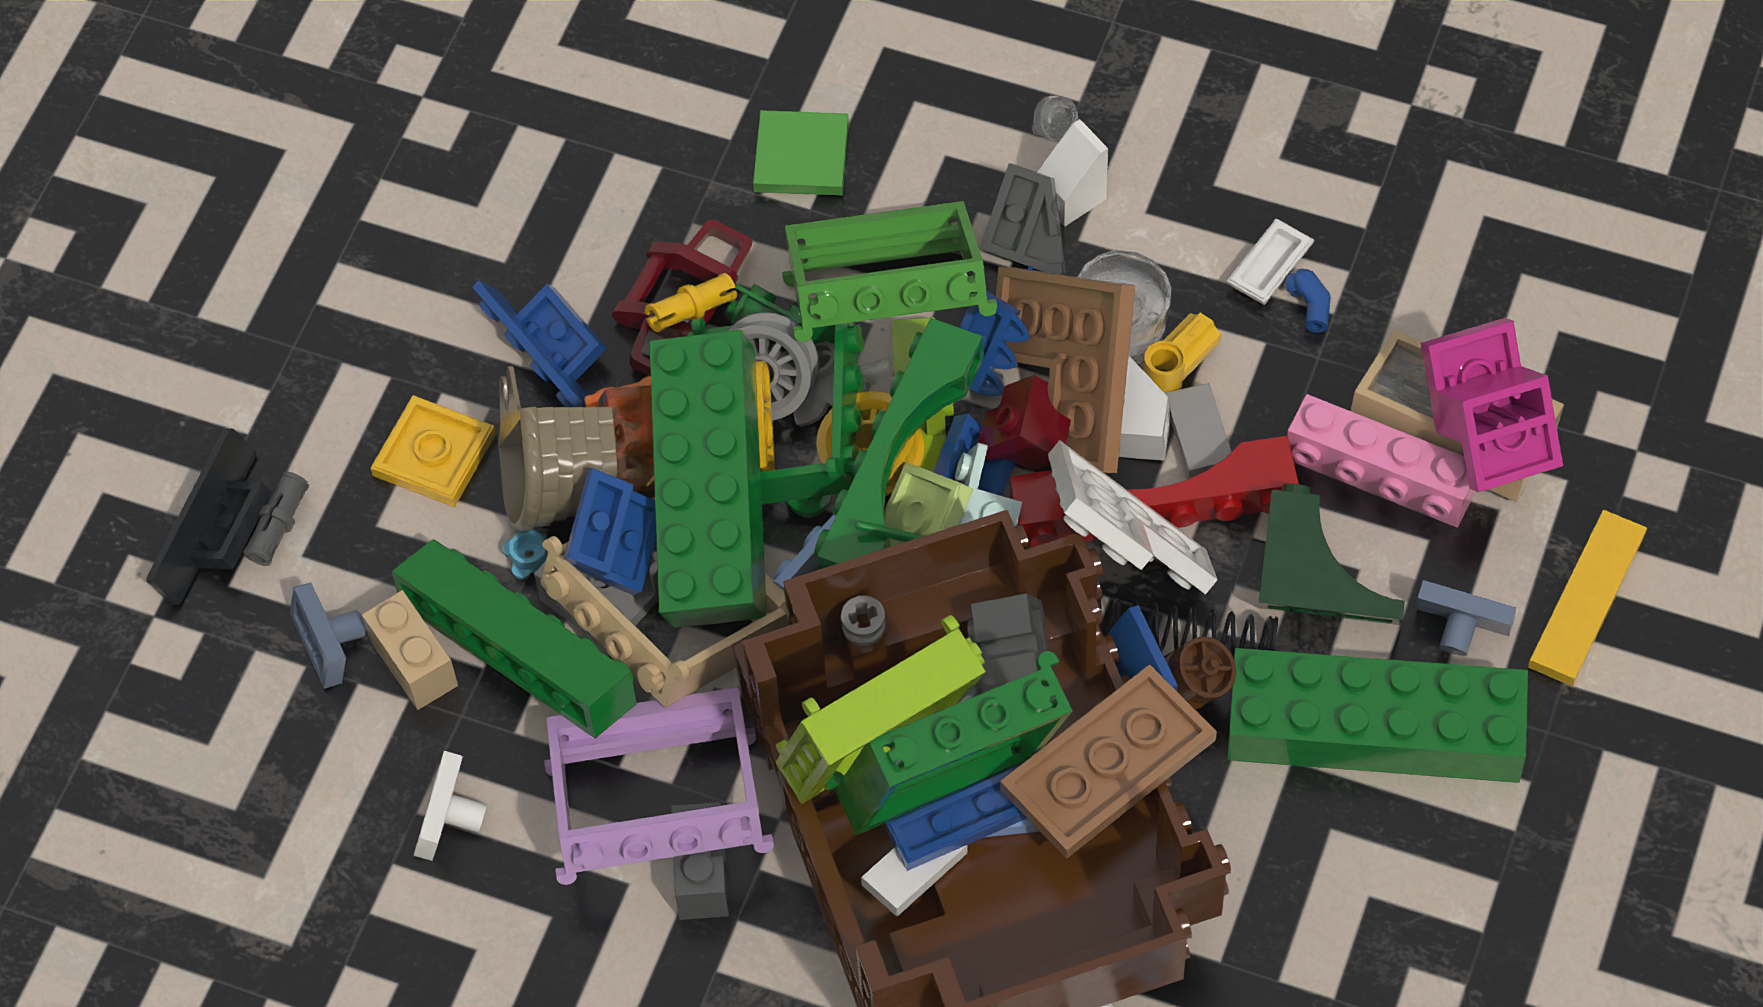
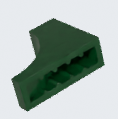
[1258,484,1405,625]

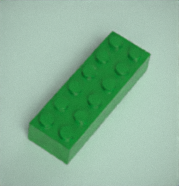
[650,330,767,628]
[1227,648,1528,783]

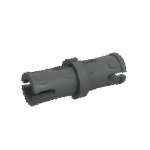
[243,471,309,566]

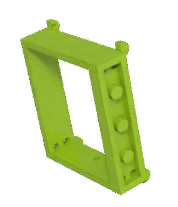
[776,615,986,804]

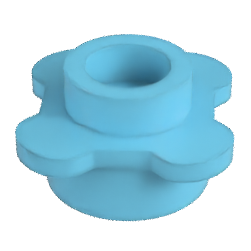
[503,530,548,579]

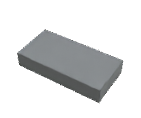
[1165,383,1232,478]

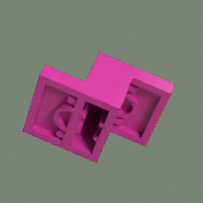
[1420,318,1563,492]

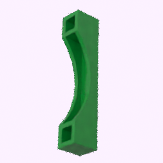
[814,318,984,569]

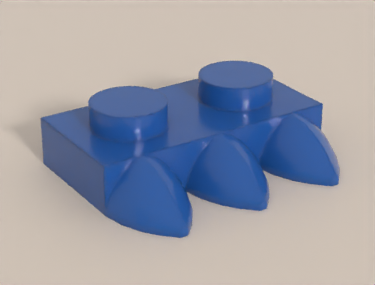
[959,291,1030,397]

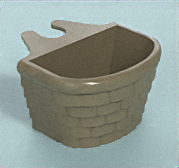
[498,366,617,532]

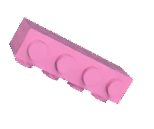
[1287,394,1475,528]

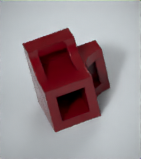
[977,375,1071,471]

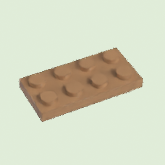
[1000,664,1217,859]

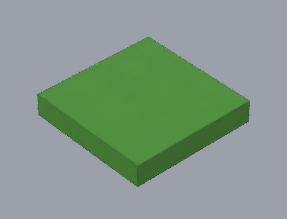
[753,110,849,195]

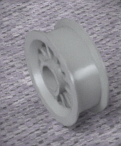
[729,313,819,420]

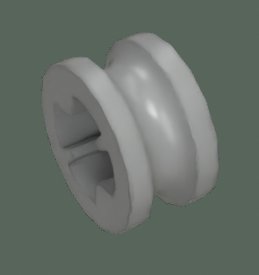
[841,596,886,646]

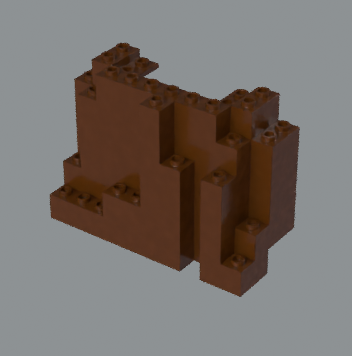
[733,510,1231,1007]

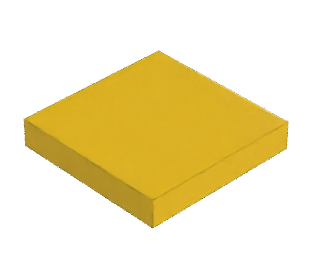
[370,395,496,507]

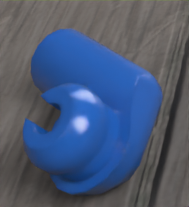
[1285,269,1331,333]

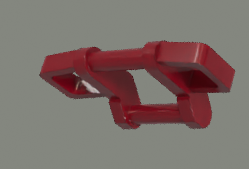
[612,219,753,376]

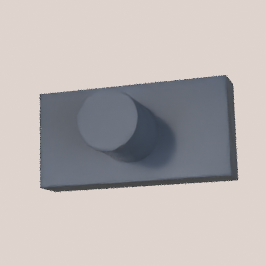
[1417,580,1516,656]
[290,582,365,689]

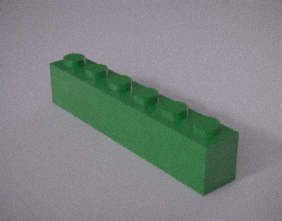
[392,539,637,739]

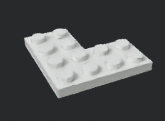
[1048,440,1218,594]

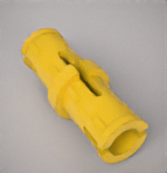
[645,273,737,332]

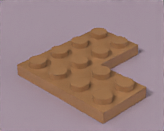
[996,267,1135,473]

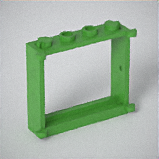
[782,201,997,342]

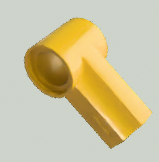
[1143,312,1221,393]

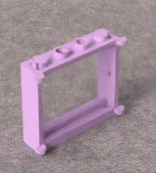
[544,687,774,885]

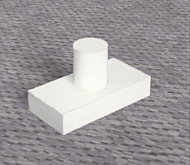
[413,751,487,861]

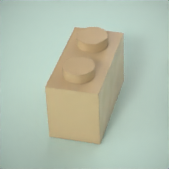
[361,590,458,710]

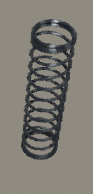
[1097,597,1279,659]

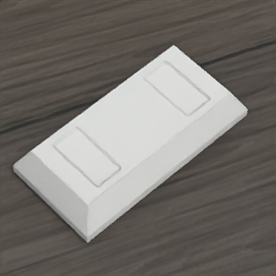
[1226,219,1314,305]

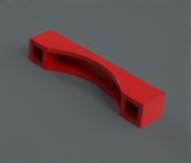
[1010,436,1299,547]

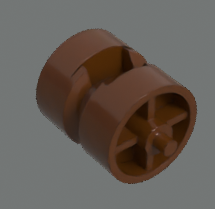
[1164,637,1236,710]

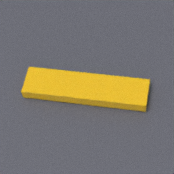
[1528,510,1647,686]

